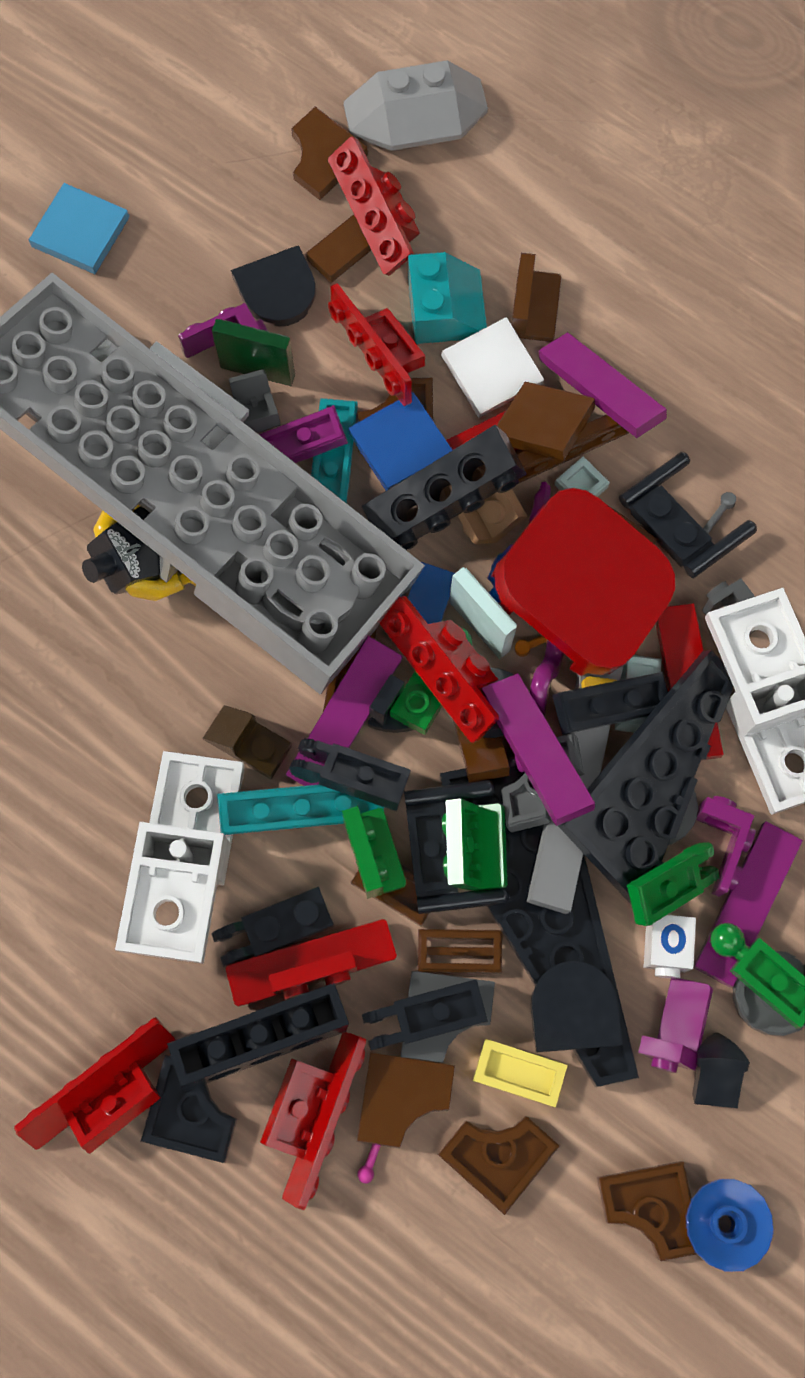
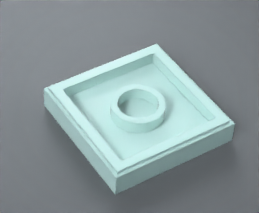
[449,567,517,659]

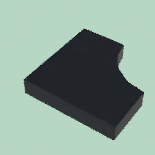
[140,1055,237,1163]

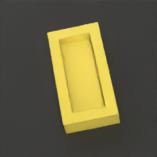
[473,1039,567,1108]

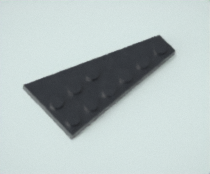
[558,650,734,904]

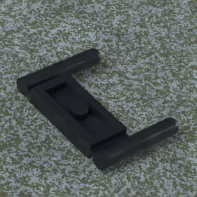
[619,452,757,579]
[404,780,509,914]

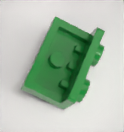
[442,799,507,891]

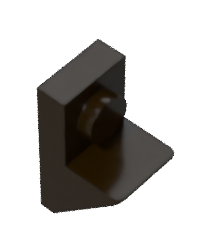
[203,705,292,779]

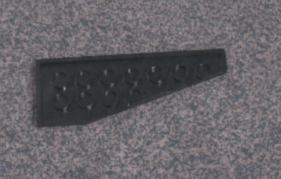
[439,758,639,1087]

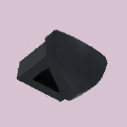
[368,674,414,733]
[692,1033,750,1108]

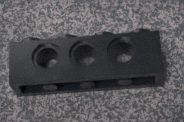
[362,425,527,551]
[167,983,349,1092]

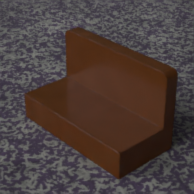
[511,252,561,342]

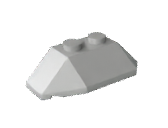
[343,60,488,151]

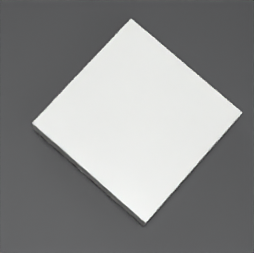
[441,317,544,418]

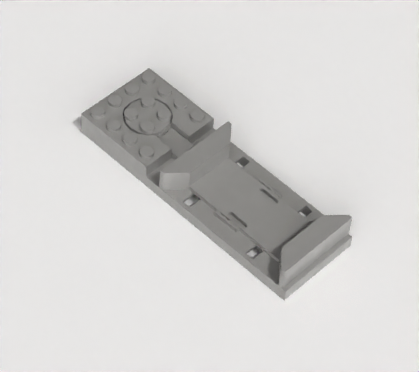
[0,273,425,695]

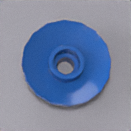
[686,1179,774,1272]

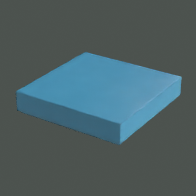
[29,183,130,274]

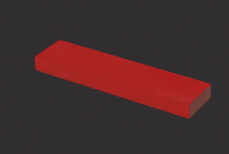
[655,603,724,760]

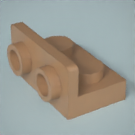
[443,465,527,544]

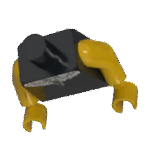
[82,504,196,601]

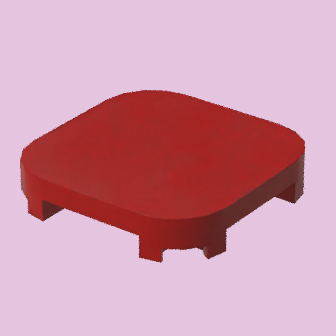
[491,488,676,676]

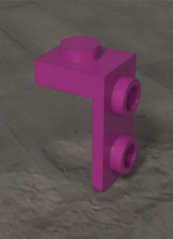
[178,303,268,358]
[696,796,756,897]
[638,978,713,1073]

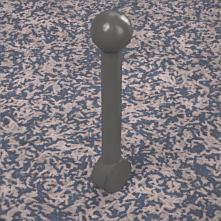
[703,492,736,534]

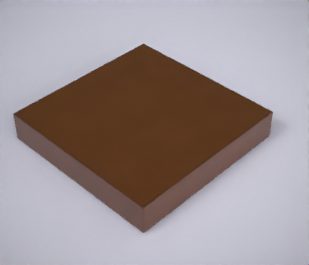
[497,381,595,461]

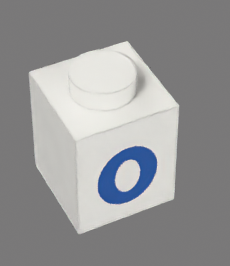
[643,915,696,979]

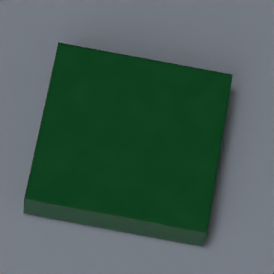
[212,319,295,387]

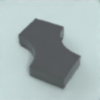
[501,732,584,833]

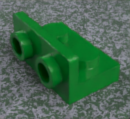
[342,806,406,899]

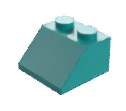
[408,252,487,344]

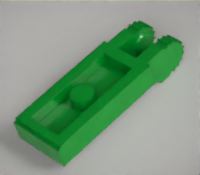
[627,842,720,926]

